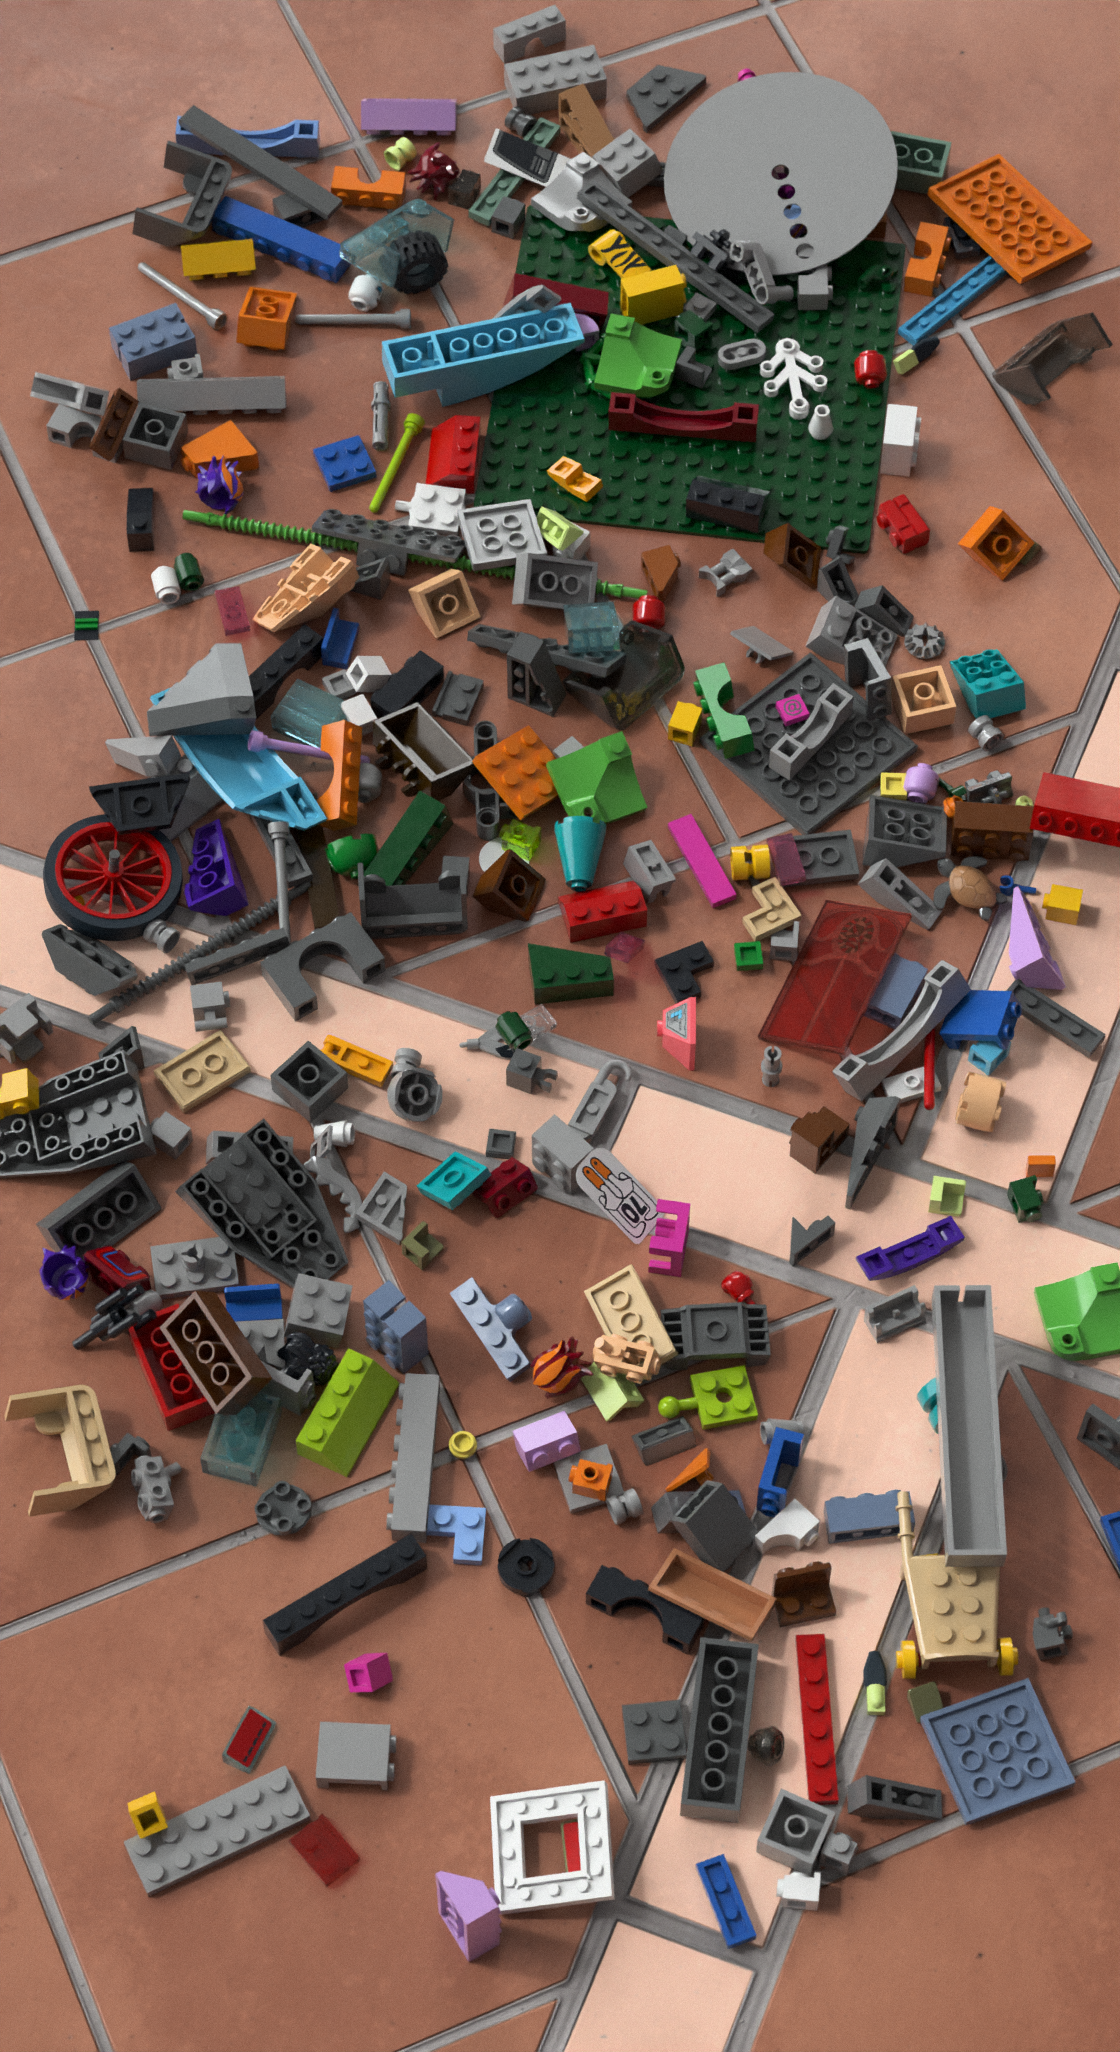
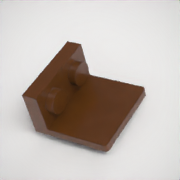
[772,1561,836,1627]

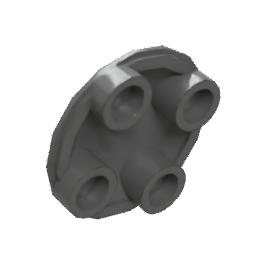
[255,1481,312,1536]

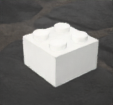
[880,404,921,477]

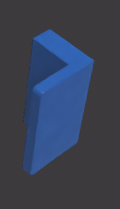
[321,608,360,669]
[224,1284,283,1322]

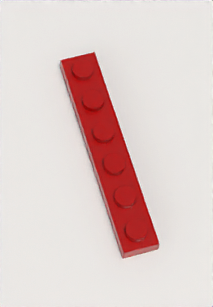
[795,1634,838,1805]

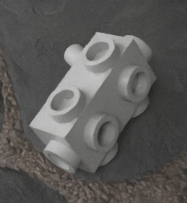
[131,1456,181,1523]

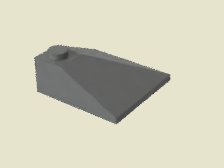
[862,795,947,867]

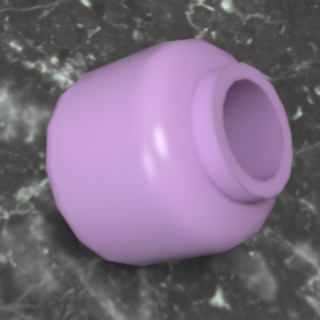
[903,763,939,804]

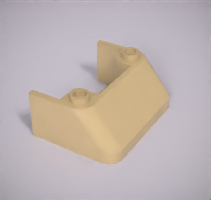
[4,1385,116,1517]

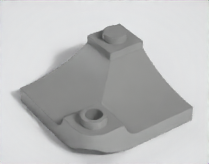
[531,152,632,232]

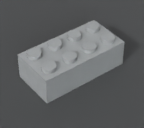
[504,45,607,115]

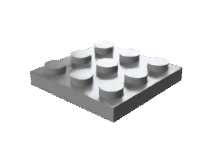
[457,499,547,571]

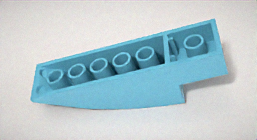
[382,303,585,407]

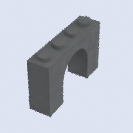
[260,912,386,1021]

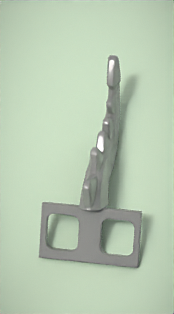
[303,1125,362,1233]

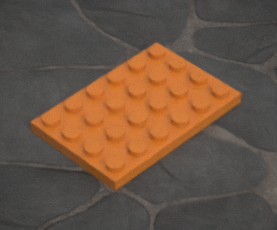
[927,154,1092,285]

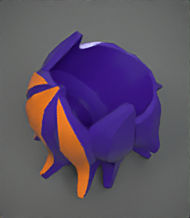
[195,456,243,515]
[39,1245,88,1300]

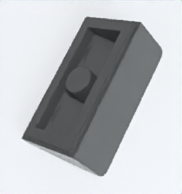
[632,1416,696,1466]

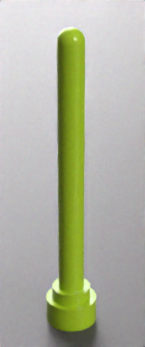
[369,413,425,513]

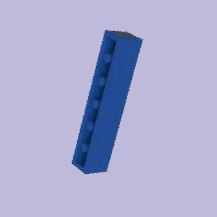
[212,196,351,283]

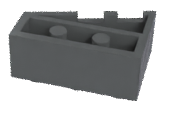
[507,632,567,717]

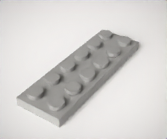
[123,1765,311,1897]

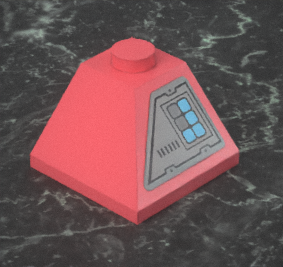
[657,997,696,1071]

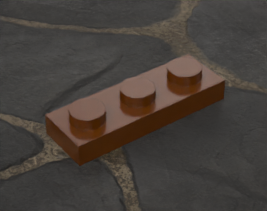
[89,388,139,461]

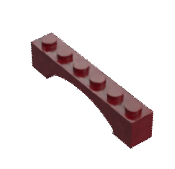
[608,392,759,442]

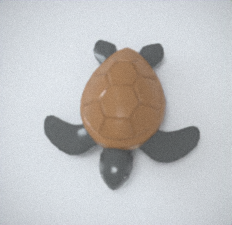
[933,856,1008,921]

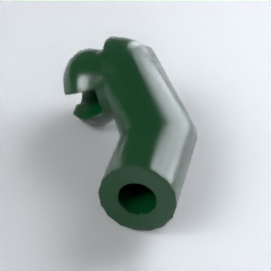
[857,264,893,288]

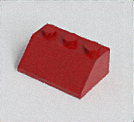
[426,415,481,494]
[557,880,647,943]

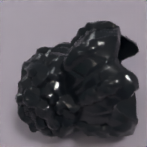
[277,1332,339,1386]

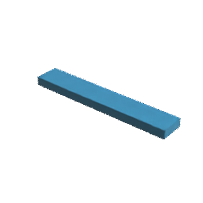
[898,255,1008,346]

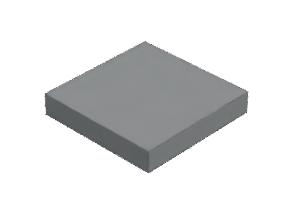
[553,1444,624,1514]

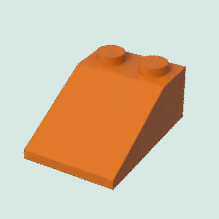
[236,287,297,350]

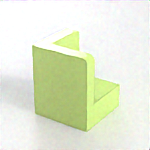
[928,1176,966,1217]

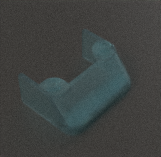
[339,199,454,287]

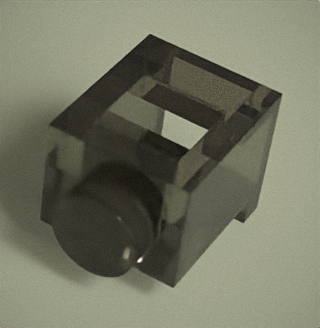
[448,169,481,210]

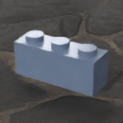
[823,1490,915,1544]

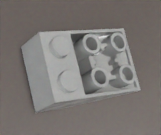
[805,596,898,667]

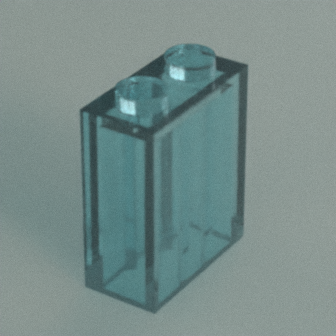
[563,601,620,653]
[271,678,348,748]

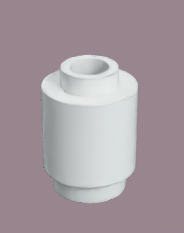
[151,566,181,605]

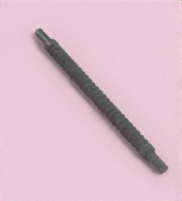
[88,882,311,1025]

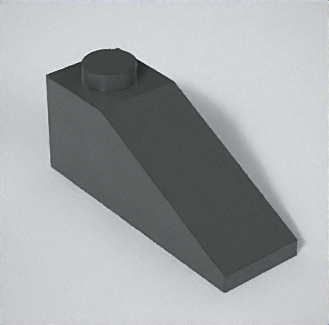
[847,1775,942,1820]

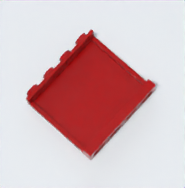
[1029,772,1120,848]

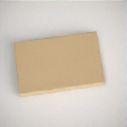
[154,1030,251,1113]

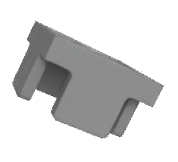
[0,993,53,1064]

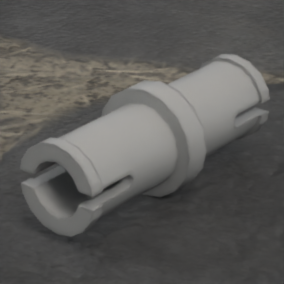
[761,1046,783,1087]

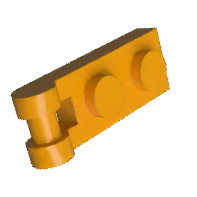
[321,1035,393,1087]

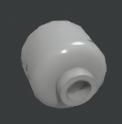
[358,763,383,803]

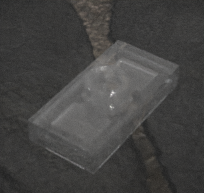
[497,1004,557,1051]

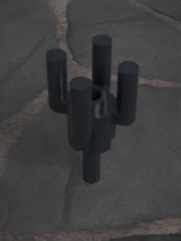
[72,1284,157,1350]

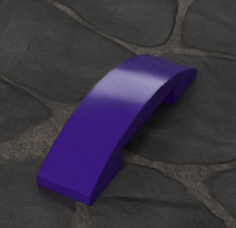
[856,1216,965,1281]

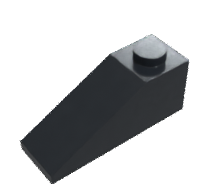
[127,488,154,552]

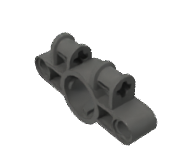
[462,721,518,841]

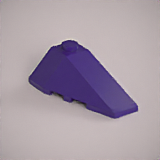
[184,819,249,916]

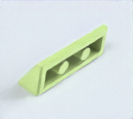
[536,507,584,551]

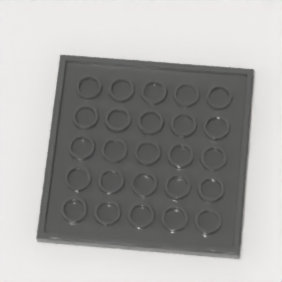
[699,652,918,835]

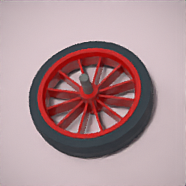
[43,814,183,941]

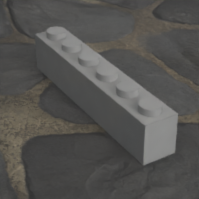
[137,376,287,415]
[386,1373,440,1543]

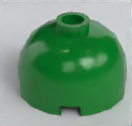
[325,833,378,880]

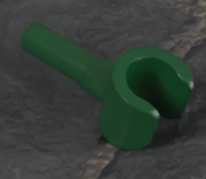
[938,777,967,801]

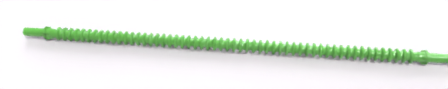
[182,510,648,599]

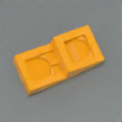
[547,456,603,502]

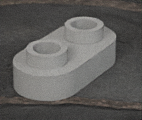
[718,339,766,370]

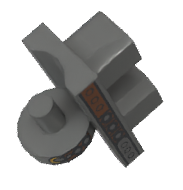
[965,770,1013,804]

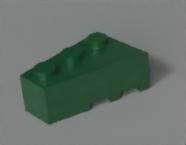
[528,943,614,1005]

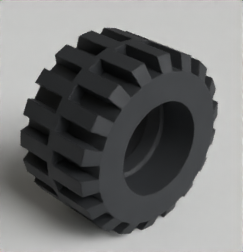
[382,231,448,294]

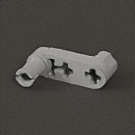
[729,240,794,305]

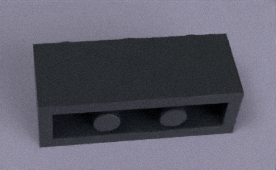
[370,650,444,718]

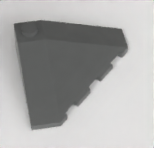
[147,643,256,736]

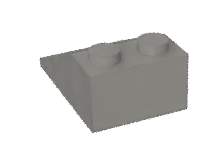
[512,553,598,613]

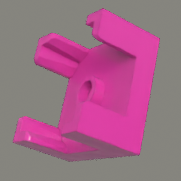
[648,1199,691,1277]

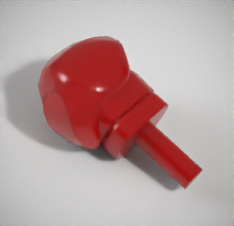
[721,1271,755,1304]

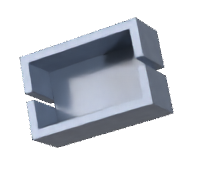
[109,303,197,381]
[363,1280,429,1374]

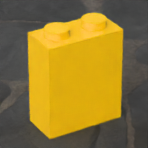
[620,265,687,325]

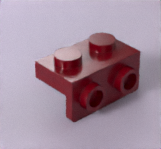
[472,1157,538,1218]

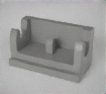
[623,840,676,904]
[864,1285,926,1343]

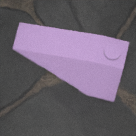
[1009,886,1066,990]

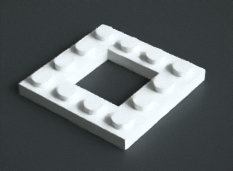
[490,1780,615,1915]

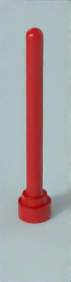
[924,1027,935,1110]

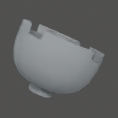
[387,1068,443,1122]

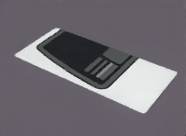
[484,129,571,187]

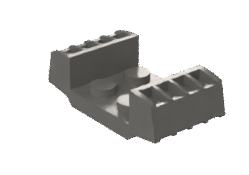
[661,1302,771,1370]

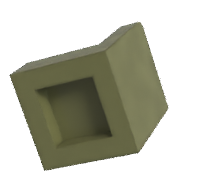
[401,1221,444,1271]

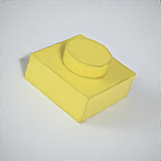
[880,773,907,801]

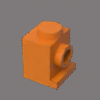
[568,1459,613,1501]

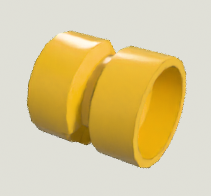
[730,844,770,881]

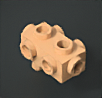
[592,1334,661,1384]

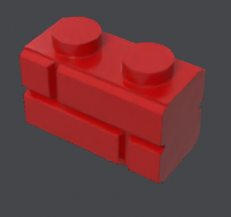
[877,494,930,554]

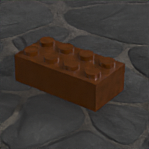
[160,1291,272,1415]

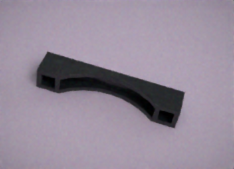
[263,1533,427,1656]

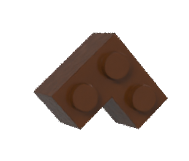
[789,1106,850,1174]

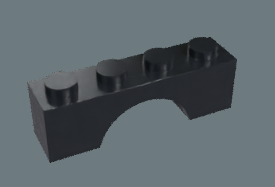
[249,624,323,719]
[586,1565,704,1655]

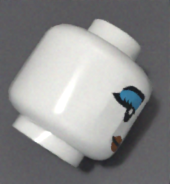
[348,274,383,311]

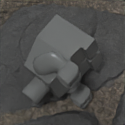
[1033,1607,1073,1661]

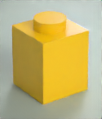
[668,701,702,746]
[1042,884,1083,925]
[128,1791,168,1839]

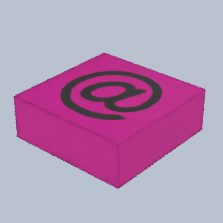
[775,694,810,726]

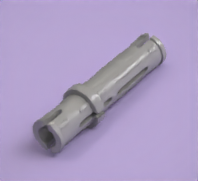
[371,381,391,451]

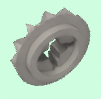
[904,622,945,659]

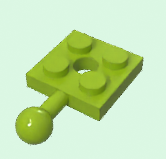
[658,1365,758,1430]

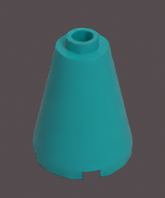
[554,816,606,892]

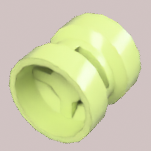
[384,137,417,170]

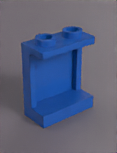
[939,990,1022,1050]
[756,1427,804,1517]

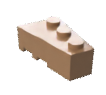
[559,83,615,158]

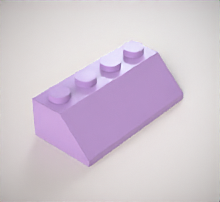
[361,98,457,135]
[435,1871,502,1962]

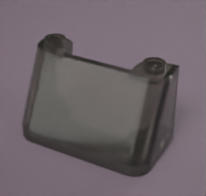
[562,620,685,731]

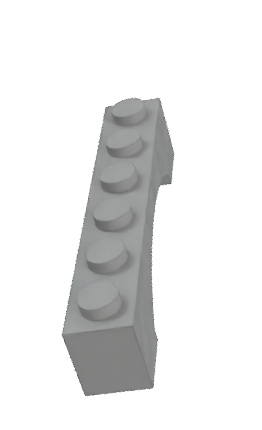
[832,960,971,1101]

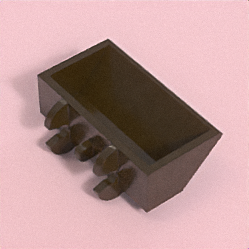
[373,702,475,801]

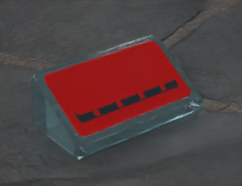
[222,1705,276,1774]

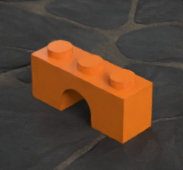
[331,166,406,210]
[904,222,951,297]

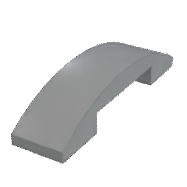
[493,285,561,319]

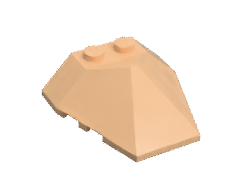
[252,544,359,632]

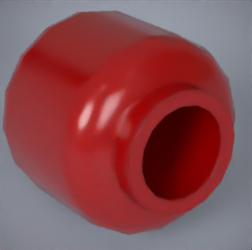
[854,350,887,389]
[632,595,665,635]

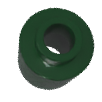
[174,553,204,591]
[495,1011,533,1050]

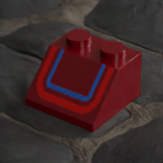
[83,1245,152,1296]

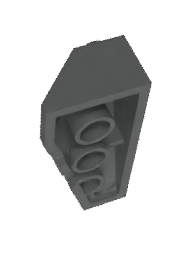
[845,1096,901,1209]

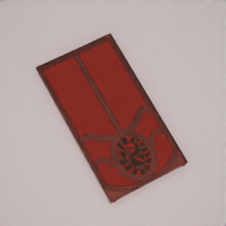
[758,900,912,1055]

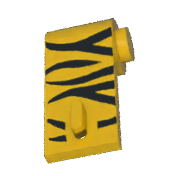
[588,230,652,279]

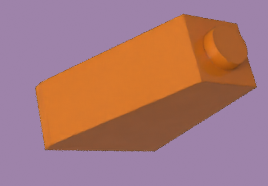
[180,420,259,478]

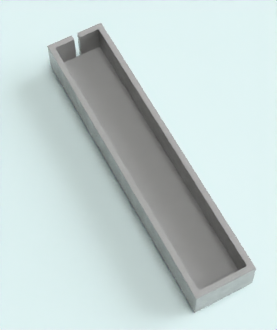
[932,1285,1007,1567]

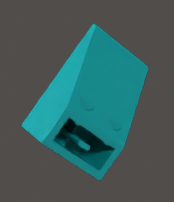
[949,649,1026,719]

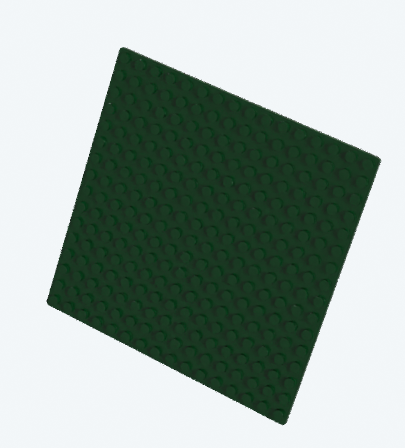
[474,205,906,554]

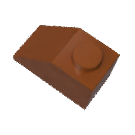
[641,544,681,603]

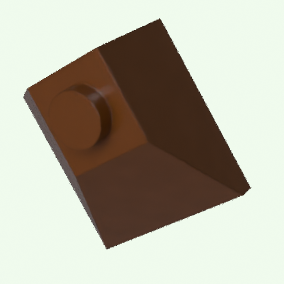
[763,523,821,589]
[472,849,546,922]

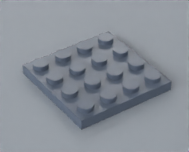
[920,1678,1076,1826]

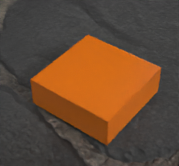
[1025,1155,1056,1177]

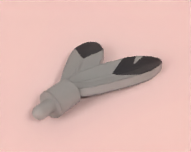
[459,1027,515,1060]

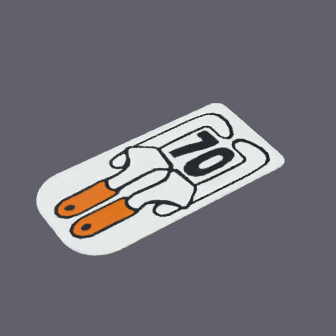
[576,1148,665,1244]

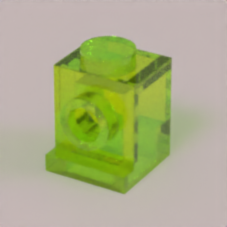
[499,819,541,862]

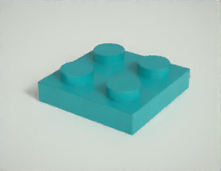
[417,1151,491,1210]

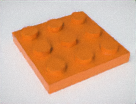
[472,725,559,821]

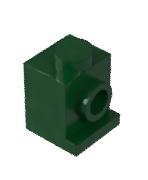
[675,309,713,350]
[1007,1175,1044,1223]

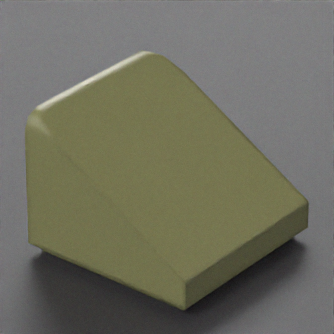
[907,1681,943,1724]

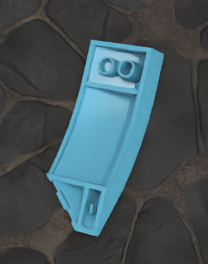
[150,688,327,831]

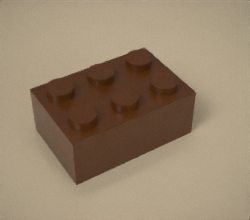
[950,801,1034,862]

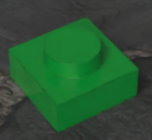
[734,941,763,971]

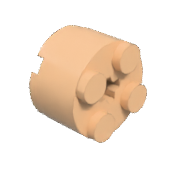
[955,1071,1007,1132]

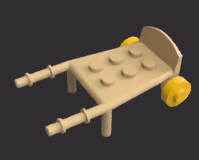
[895,1491,1018,1679]

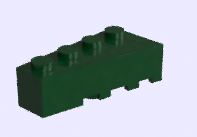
[364,791,454,886]

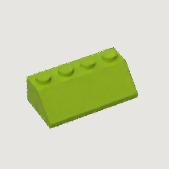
[296,1348,399,1477]

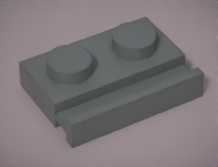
[432,671,484,726]

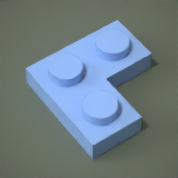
[427,1504,486,1565]

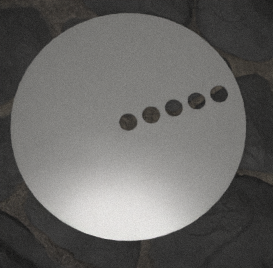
[664,72,898,275]

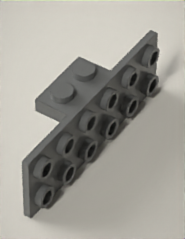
[311,509,466,576]

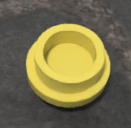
[449,1431,477,1459]

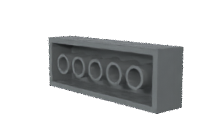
[680,1637,759,1823]

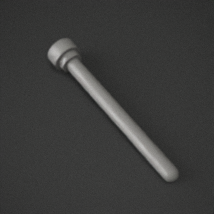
[138,262,228,330]
[295,309,411,328]
[268,821,291,943]

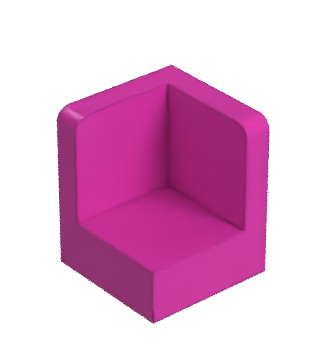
[344,1653,393,1692]

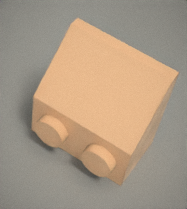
[408,569,480,638]

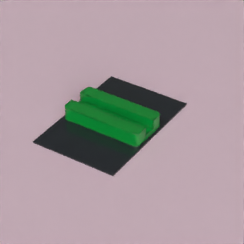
[74,610,99,640]

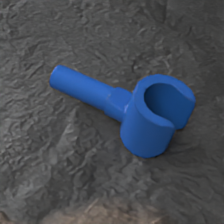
[999,875,1036,896]

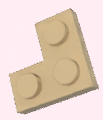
[742,877,802,941]

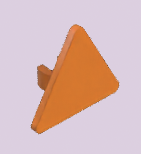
[665,1448,714,1492]

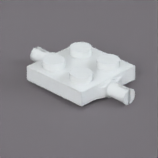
[395,483,466,536]

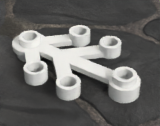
[760,338,827,420]

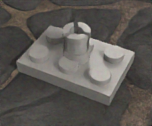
[150,1237,239,1300]

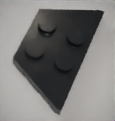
[89,773,190,835]

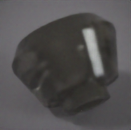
[748,1726,784,1766]

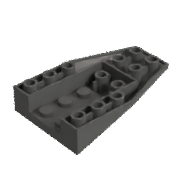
[0,1050,157,1178]
[175,1118,348,1288]

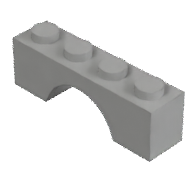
[769,683,854,781]

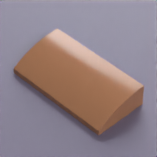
[648,1548,777,1641]

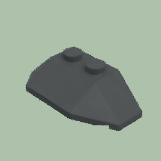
[42,924,138,996]

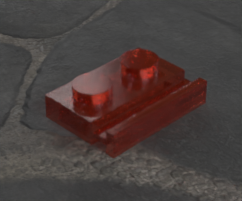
[289,1813,360,1888]

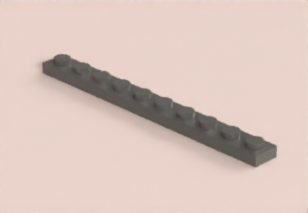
[577,180,774,333]

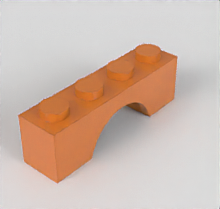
[317,720,362,831]

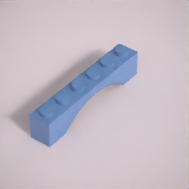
[175,116,320,158]

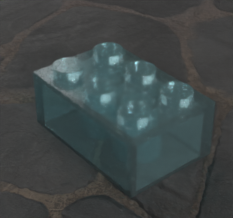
[200,1392,282,1487]

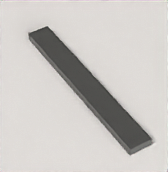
[179,105,342,220]

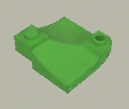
[594,314,682,397]
[546,731,648,824]
[1034,1262,1120,1361]

